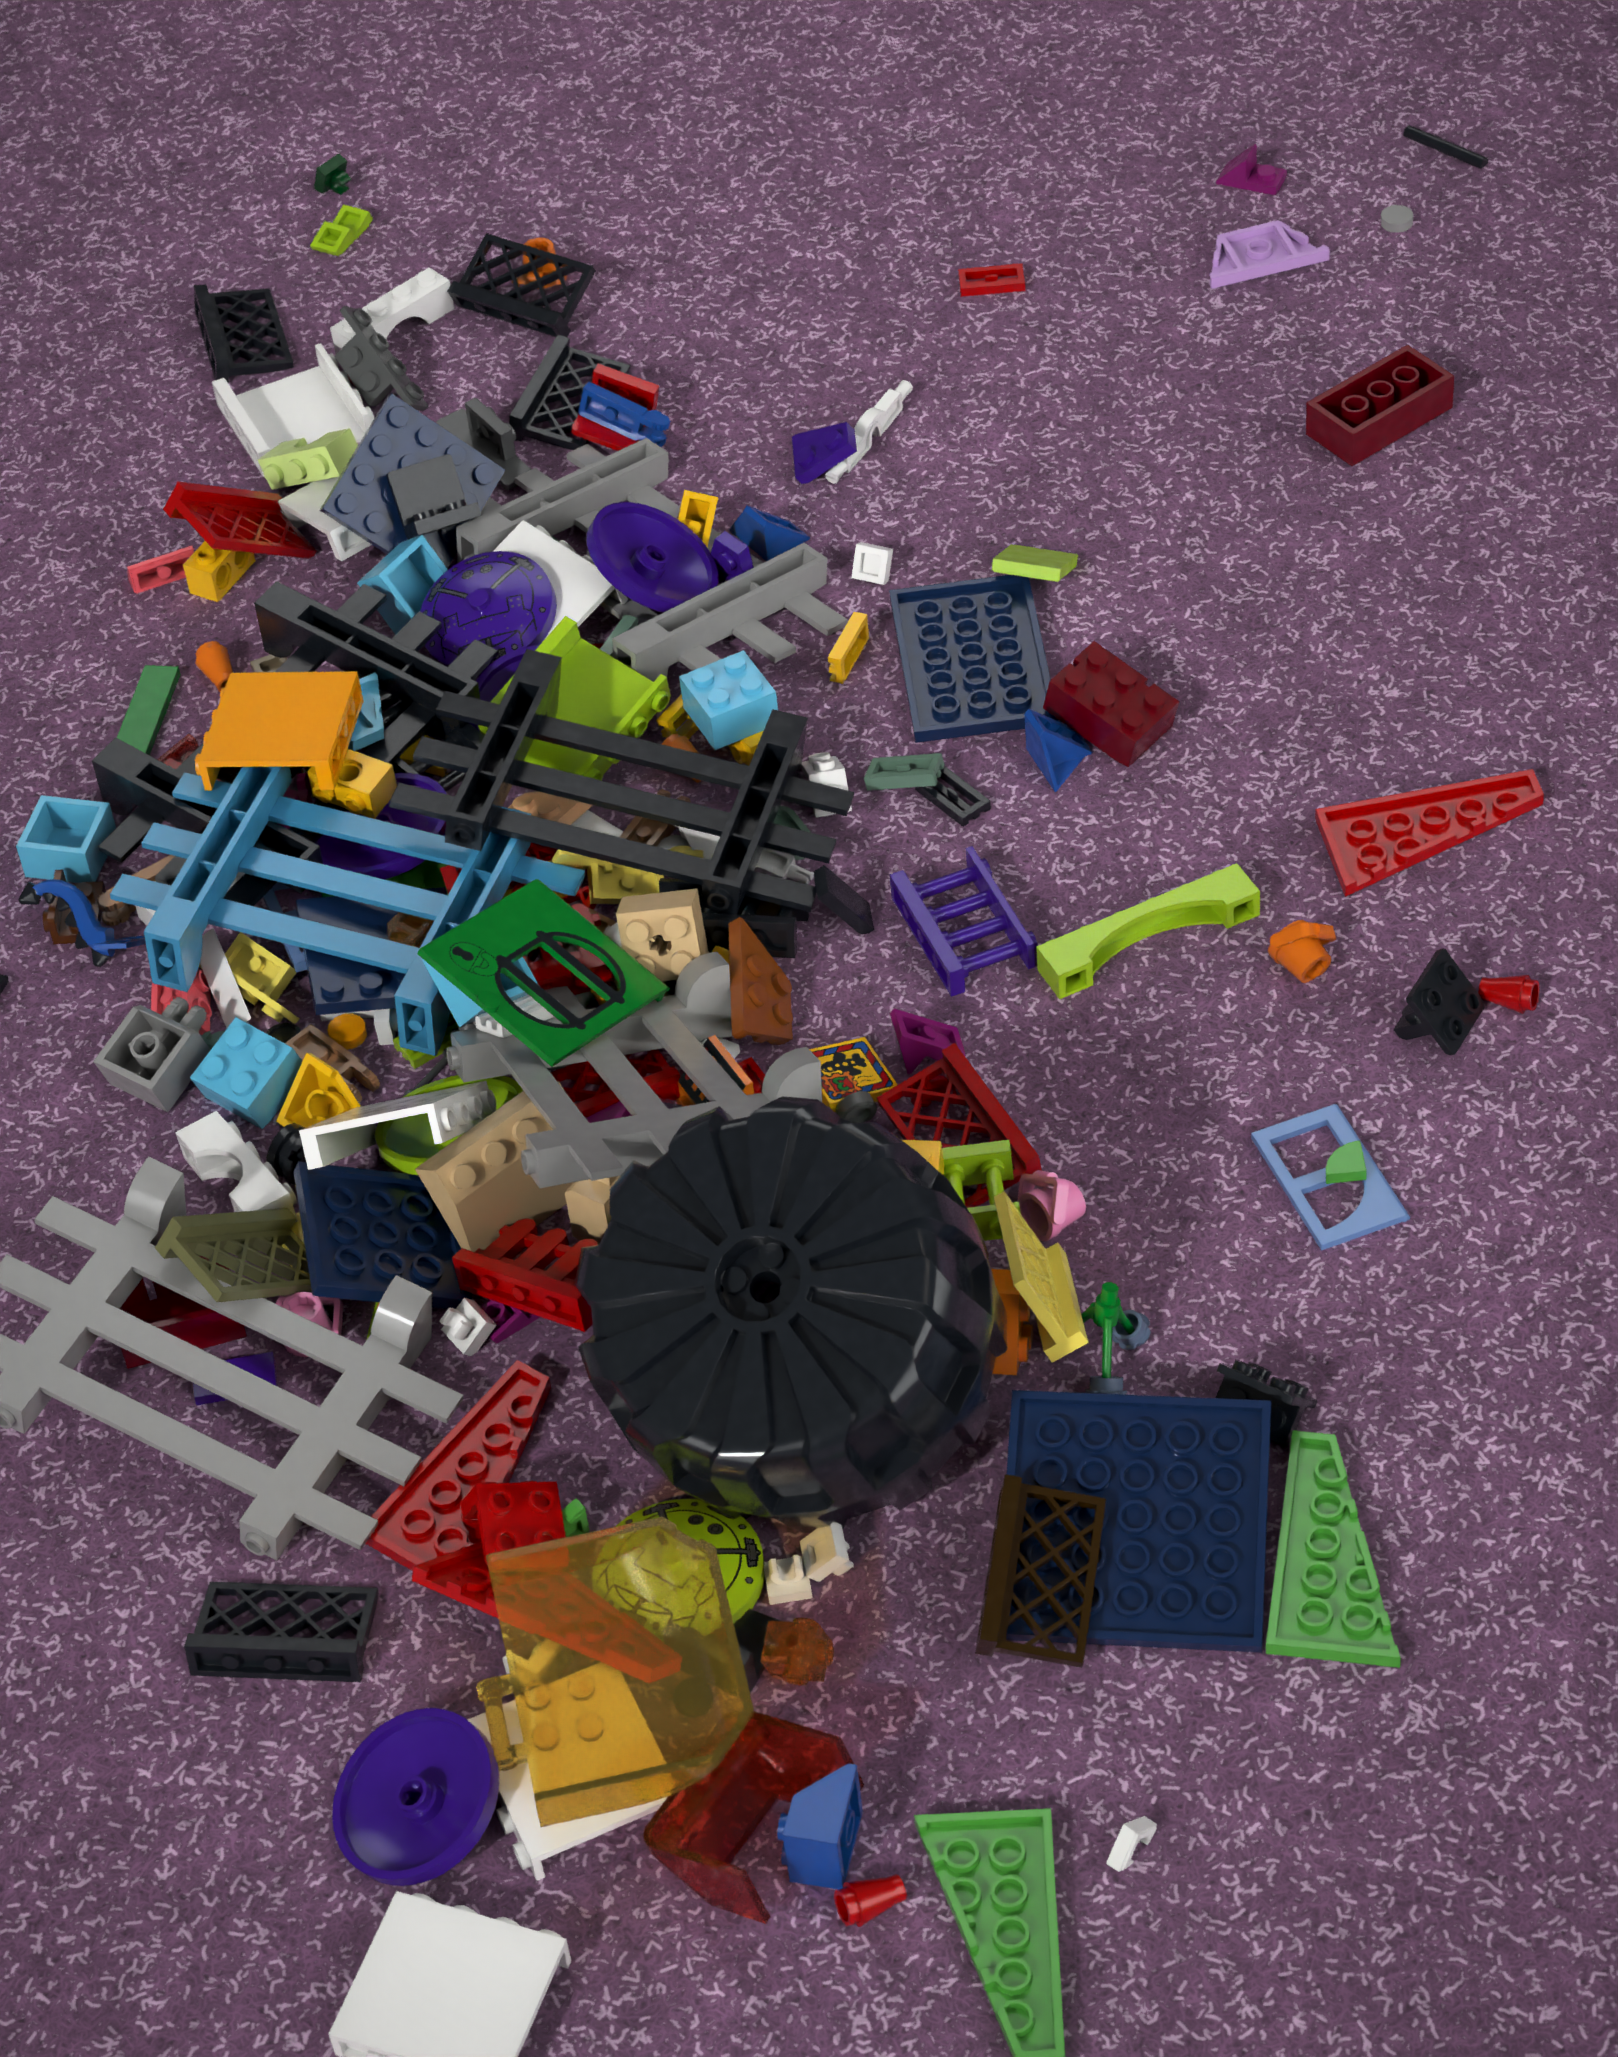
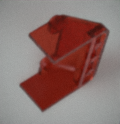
[643,1710,865,1924]

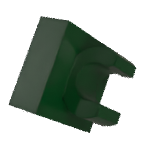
[314,153,351,195]

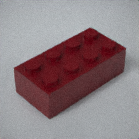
[1306,344,1454,466]

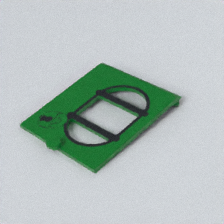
[417,879,670,1067]

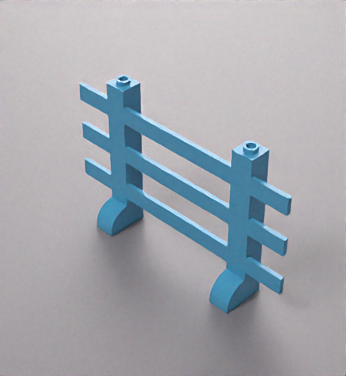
[110,767,585,1056]

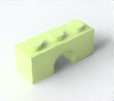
[258,428,358,490]

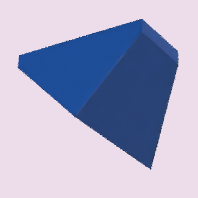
[729,505,810,561]
[1024,709,1093,793]

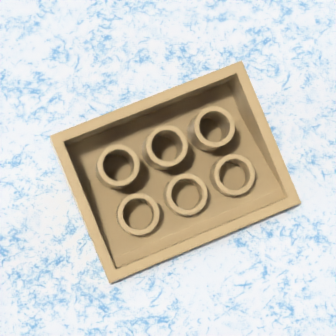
[415,1081,574,1252]

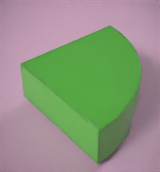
[1326,1140,1367,1184]
[562,1498,589,1547]

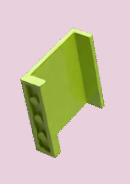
[478,616,671,781]

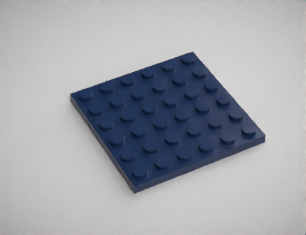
[1006,1390,1271,1653]

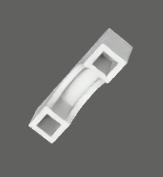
[330,268,454,354]
[175,1111,298,1222]

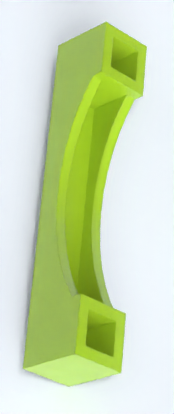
[1036,863,1260,999]

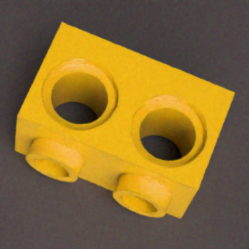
[183,541,256,602]

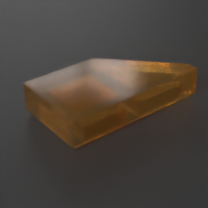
[387,912,434,948]

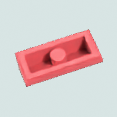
[127,546,194,593]

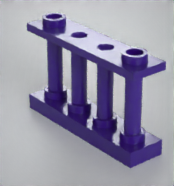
[890,846,1038,997]

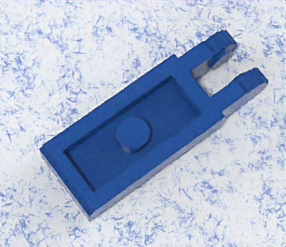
[578,382,670,447]

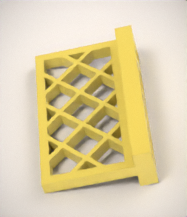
[994,1191,1088,1363]

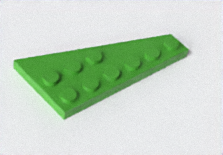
[1266,1430,1401,1668]
[914,1808,1065,2057]

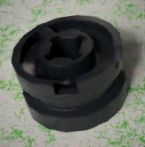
[266,1123,306,1185]

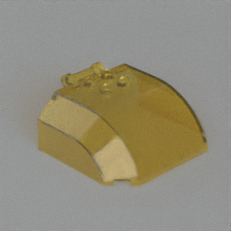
[476,1517,754,1827]

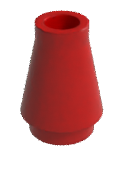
[1478,975,1540,1014]
[834,1874,907,1927]

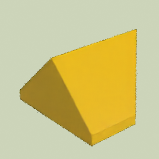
[276,1053,360,1128]

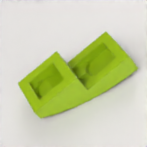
[310,204,373,256]

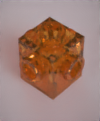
[761,1617,834,1686]

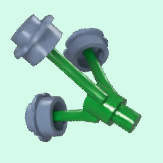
[1081,1282,1151,1395]

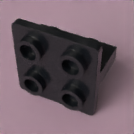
[1393,948,1485,1055]
[1215,1359,1318,1446]

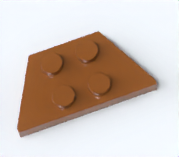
[728,917,793,1045]

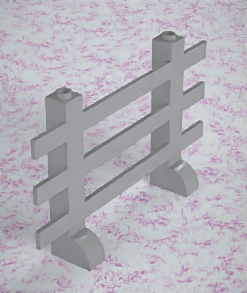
[456,438,848,682]
[446,952,822,1188]
[0,1157,464,1561]

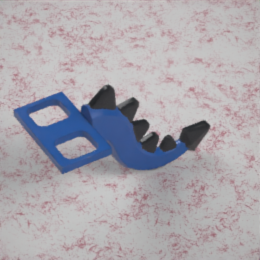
[19,879,146,967]

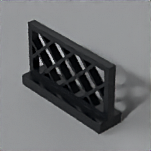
[447,233,596,337]
[194,284,293,383]
[509,335,630,450]
[184,1582,379,1682]

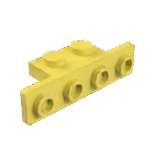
[551,845,704,904]
[199,932,300,1024]

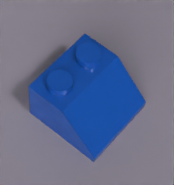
[777,1763,863,1889]

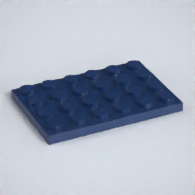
[889,575,1059,743]

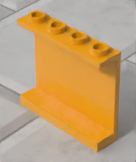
[195,671,364,791]

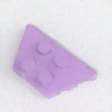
[1210,220,1330,289]

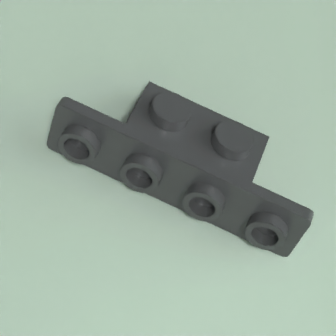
[334,306,429,411]
[436,397,532,490]

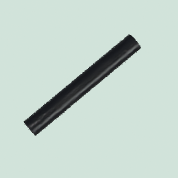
[1403,125,1488,169]

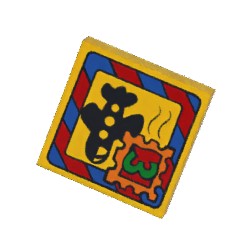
[809,1037,898,1112]

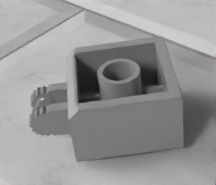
[93,997,211,1112]

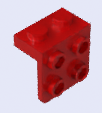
[571,363,660,451]
[460,1480,569,1568]

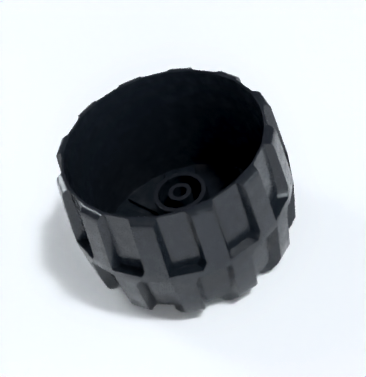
[575,1096,1008,1533]

